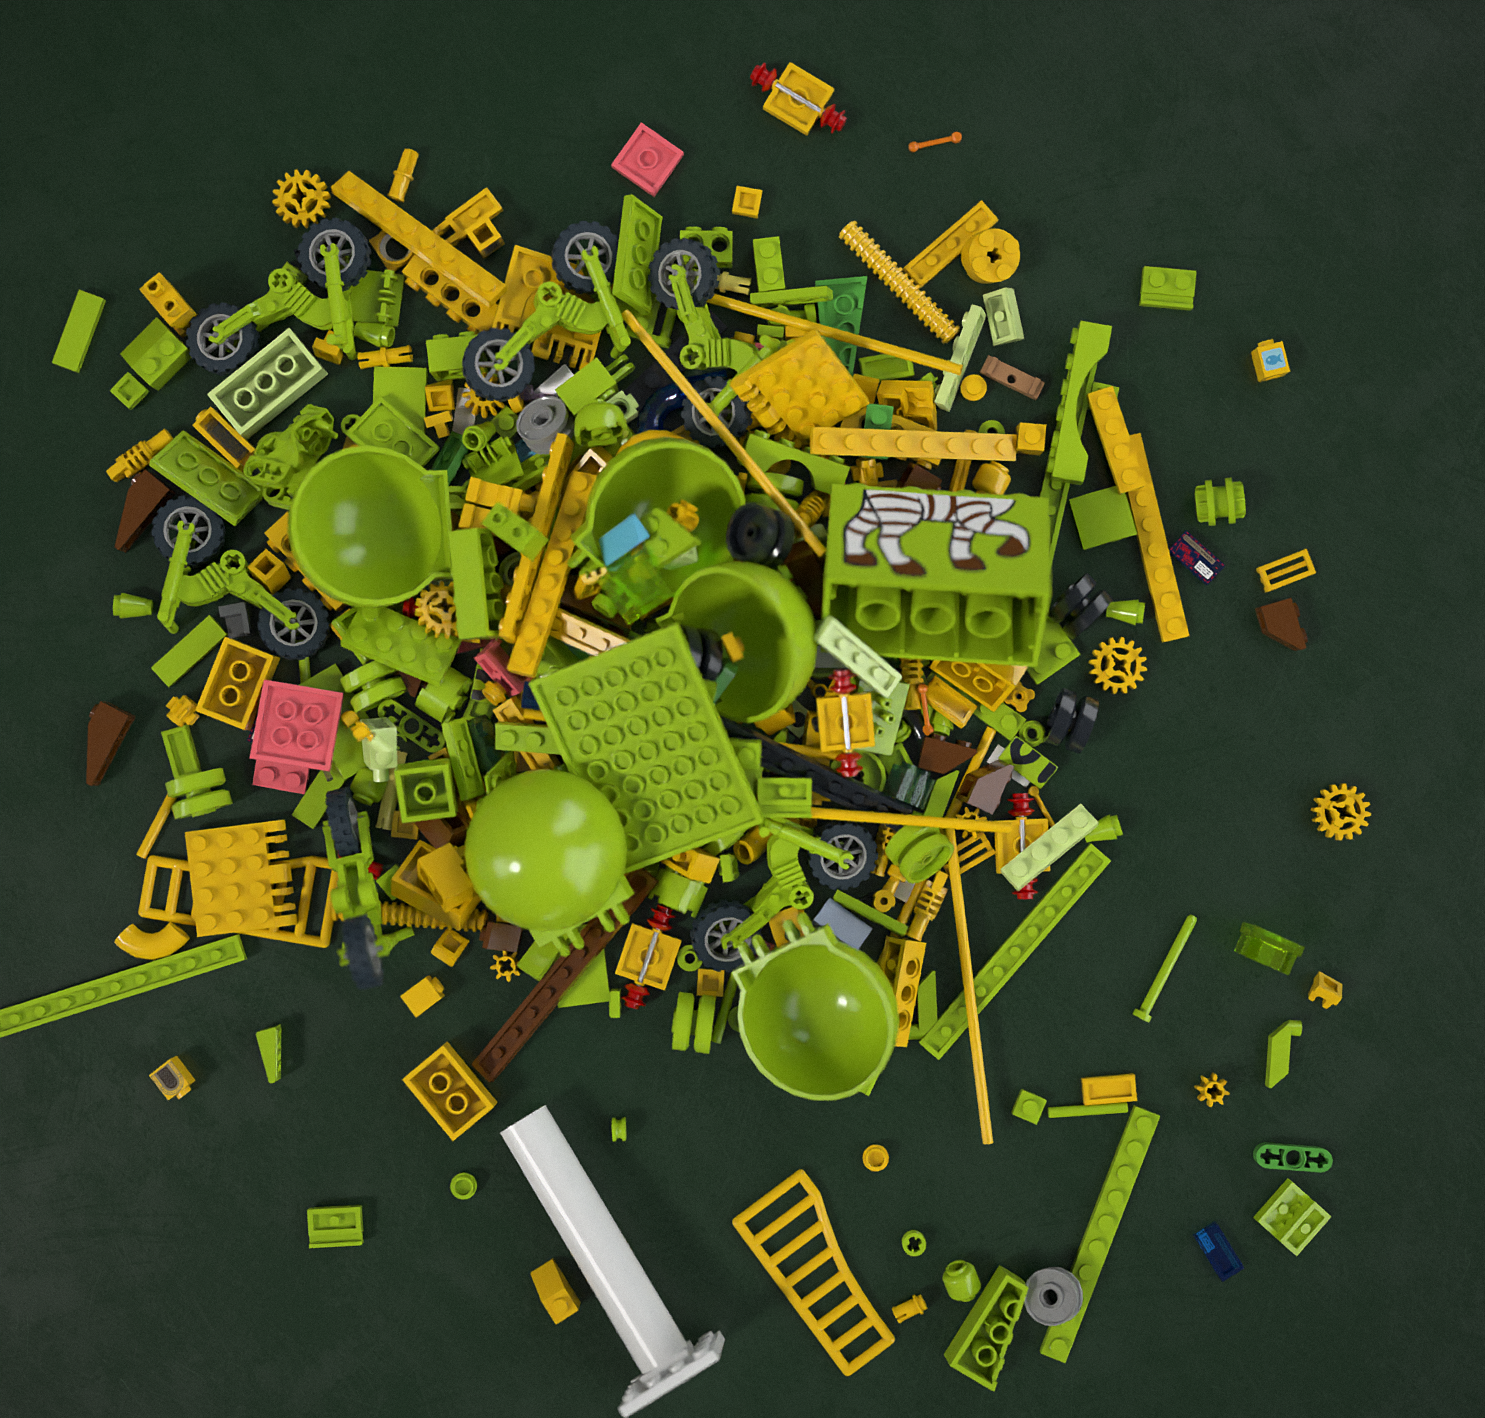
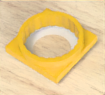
[369,230,415,271]

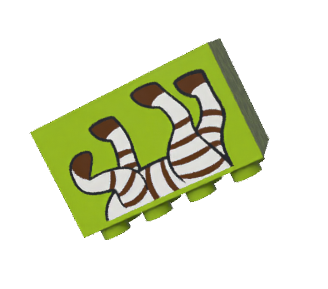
[820,483,1051,667]

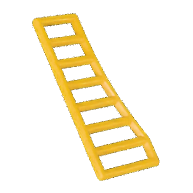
[138,855,339,948]
[732,1169,895,1376]

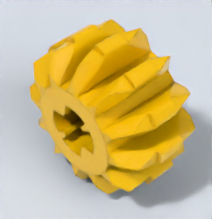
[462,373,505,418]

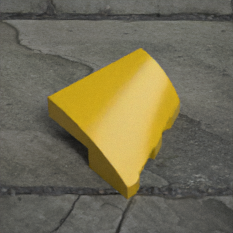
[877,380,937,430]

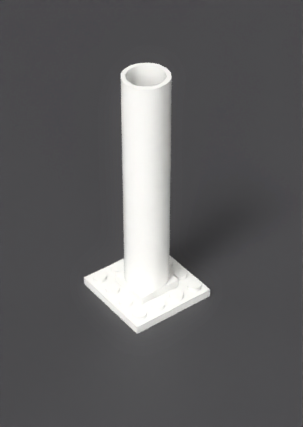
[500,1105,725,1418]

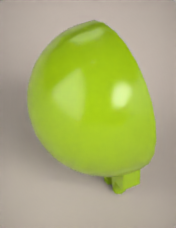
[567,437,746,614]
[287,446,466,608]
[655,561,818,723]
[465,769,634,957]
[732,912,899,1100]

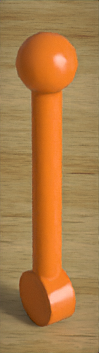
[908,132,962,152]
[917,683,934,735]

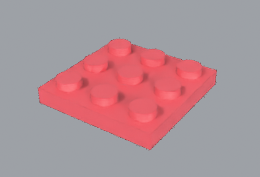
[250,680,344,772]

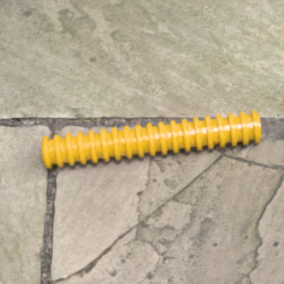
[839,221,960,344]
[331,901,488,932]

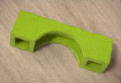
[737,429,850,494]

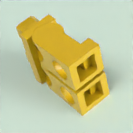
[139,272,197,338]
[459,477,536,537]

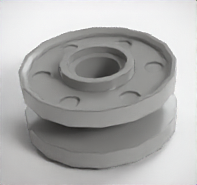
[516,396,575,454]
[1024,1267,1083,1326]

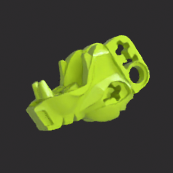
[243,404,338,510]

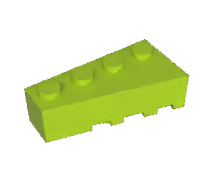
[448,528,507,639]
[944,1265,1028,1391]

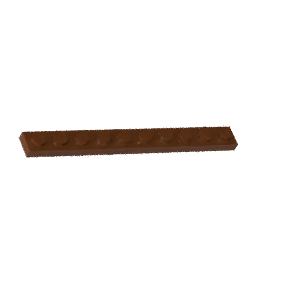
[471,867,659,1082]

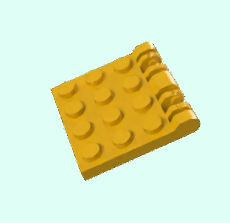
[492,245,614,370]
[730,328,870,449]
[185,820,298,937]

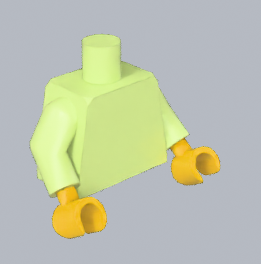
[340,710,397,782]

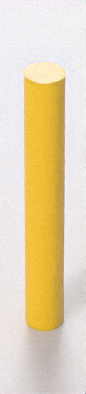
[136,793,177,859]

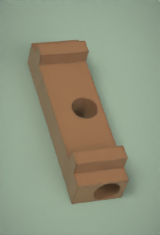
[980,355,1045,400]

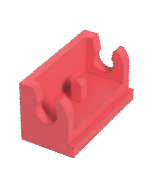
[474,638,533,698]

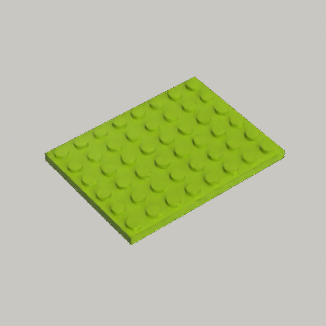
[529,622,764,874]

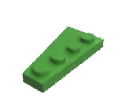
[815,276,867,376]

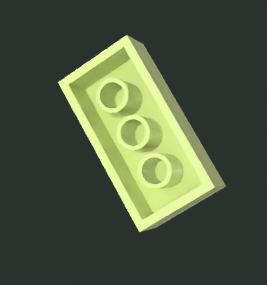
[207,328,328,440]

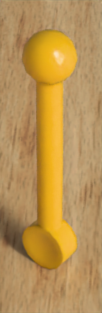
[1028,786,1055,827]

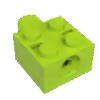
[555,354,635,419]

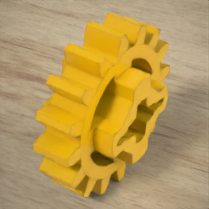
[272,170,331,228]
[415,580,459,639]
[1089,637,1147,694]
[1311,783,1371,841]

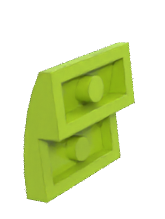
[1069,486,1138,550]
[1253,1178,1331,1256]

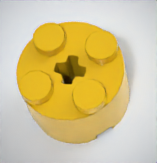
[961,229,1020,284]

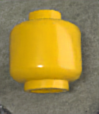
[972,461,1011,495]

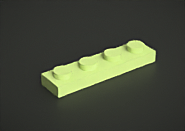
[934,304,986,412]
[813,616,902,698]
[1001,804,1099,891]

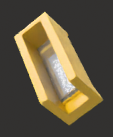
[192,406,256,473]

